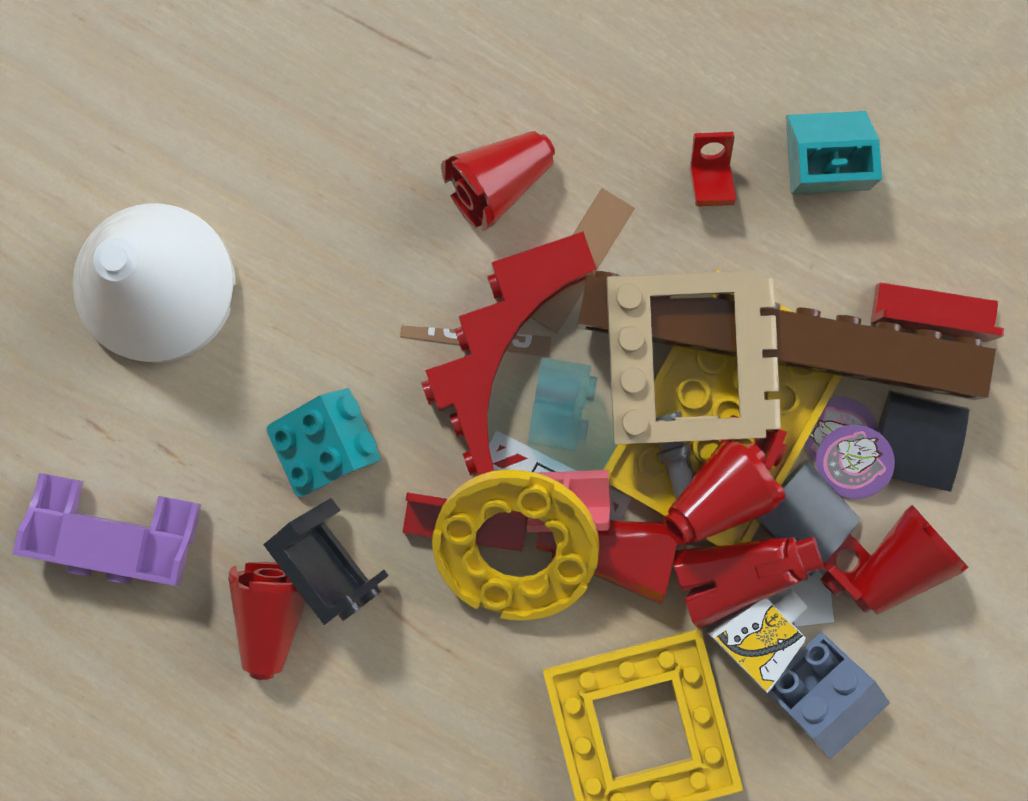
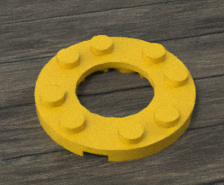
[432,470,599,621]

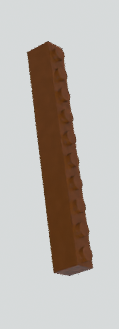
[577,271,996,400]

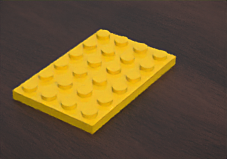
[603,269,842,546]

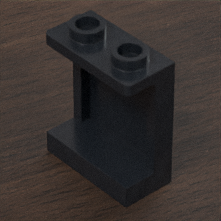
[263,498,389,625]

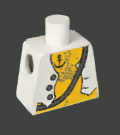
[706,590,808,693]

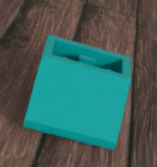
[786,111,882,194]

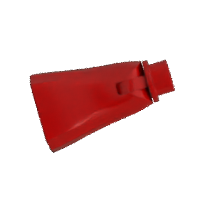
[535,520,677,604]
[674,537,824,629]

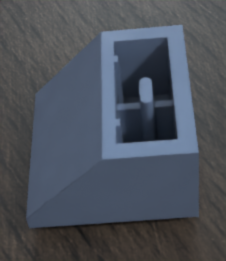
[768,632,890,760]

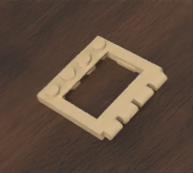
[606,270,781,444]

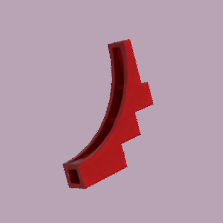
[421,231,597,476]

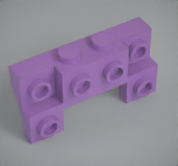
[12,473,201,586]

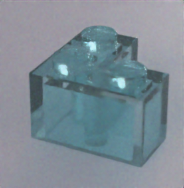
[527,357,597,451]

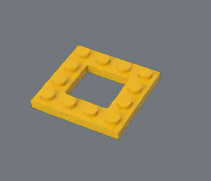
[542,628,743,801]

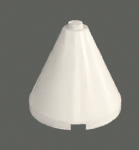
[73,203,236,363]

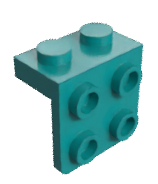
[267,388,382,497]

